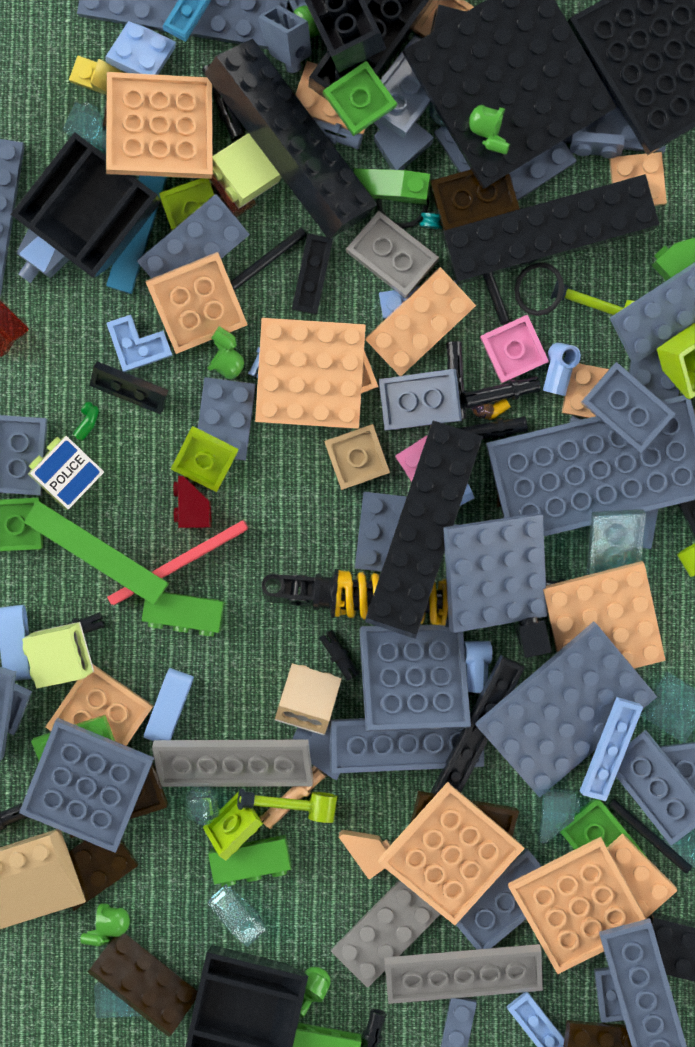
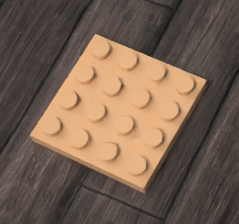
[106,72,213,179]
[255,318,366,429]
[543,561,666,669]
[378,782,525,925]
[508,837,646,974]

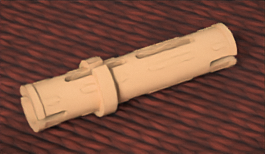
[259,766,327,829]

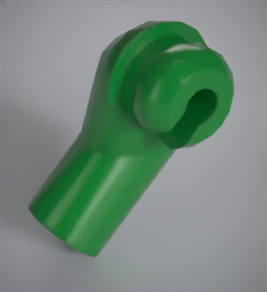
[73,402,99,441]

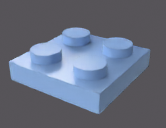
[106,21,176,75]

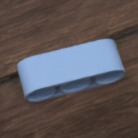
[0,605,32,681]
[144,668,194,741]

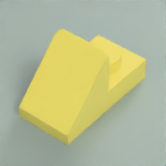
[69,56,124,95]

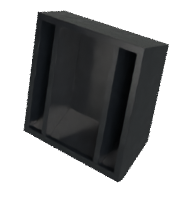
[10,132,161,278]
[185,945,309,1047]

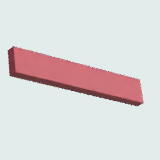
[107,520,249,605]

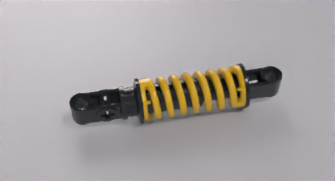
[261,569,449,627]

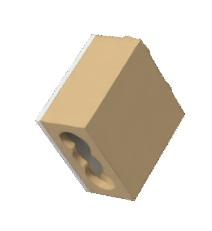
[275,663,342,735]

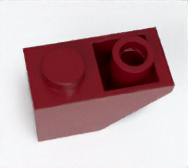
[173,476,212,528]

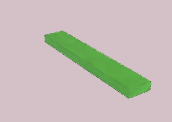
[24,500,169,605]

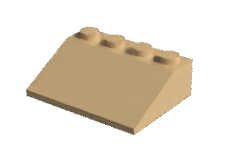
[0,829,86,929]

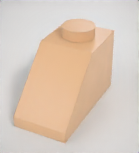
[339,830,391,879]

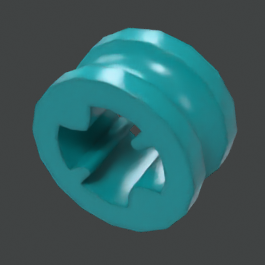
[419,213,442,229]

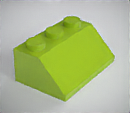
[657,323,695,399]

